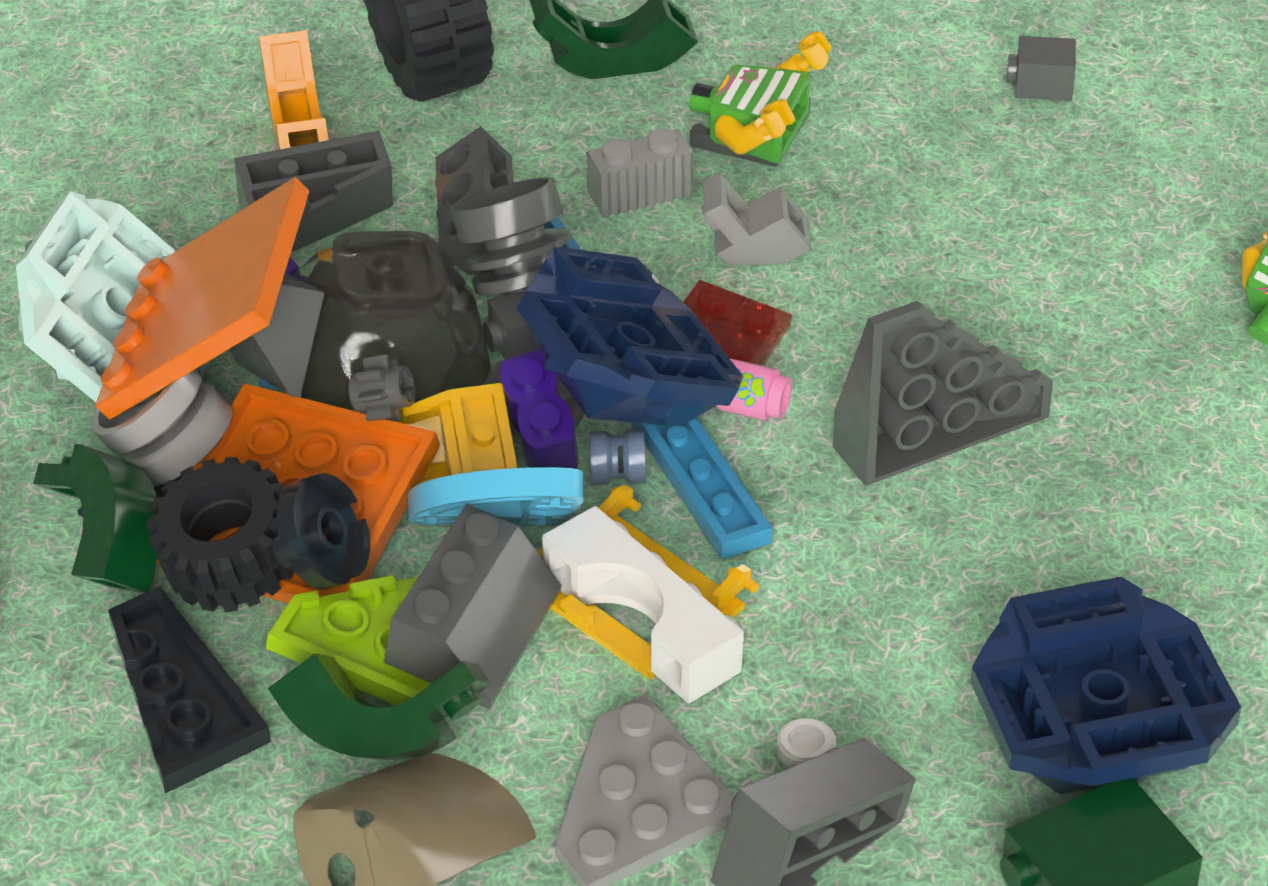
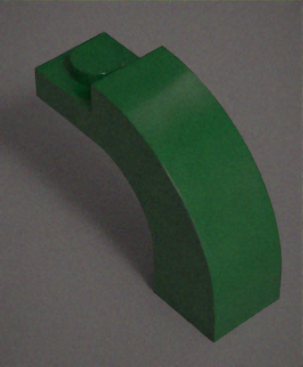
[530,0,698,79]
[33,444,157,593]
[268,653,491,760]

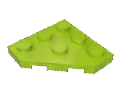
[266,575,431,705]

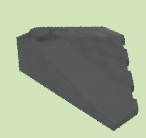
[833,301,1053,486]

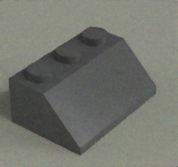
[229,273,324,397]
[384,503,561,710]

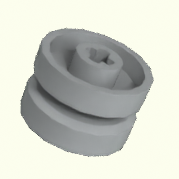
[91,368,233,486]

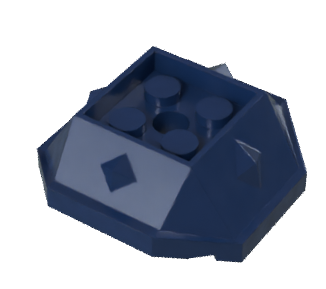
[517,246,743,426]
[971,576,1241,794]

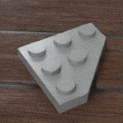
[555,694,734,886]

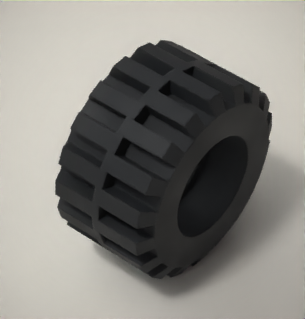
[147,457,295,612]

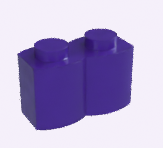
[500,350,579,469]

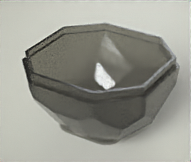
[292,231,492,414]

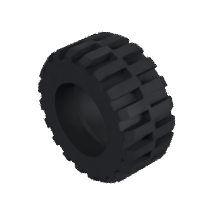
[363,0,494,102]

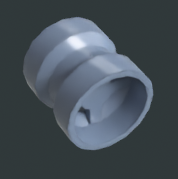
[589,429,646,485]

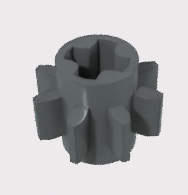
[349,355,416,422]

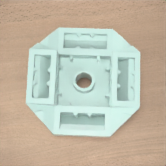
[16,191,211,402]

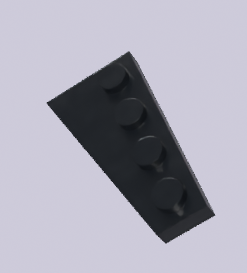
[108,587,271,793]

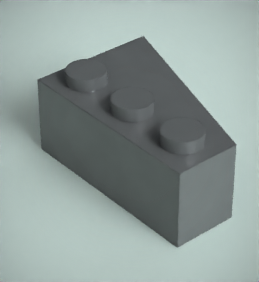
[234,131,393,252]
[711,738,916,886]

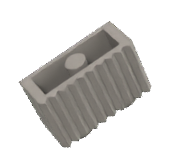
[586,128,693,218]

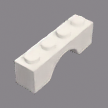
[542,505,744,704]

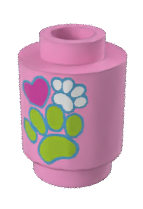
[717,359,792,421]

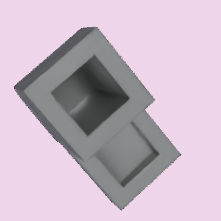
[701,173,811,265]

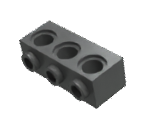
[435,126,514,275]

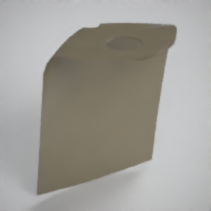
[294,753,536,886]

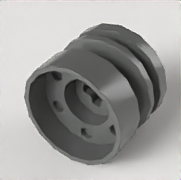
[450,177,573,295]

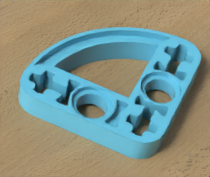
[408,467,583,526]

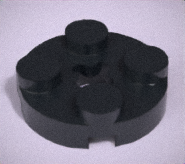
[273,473,370,590]

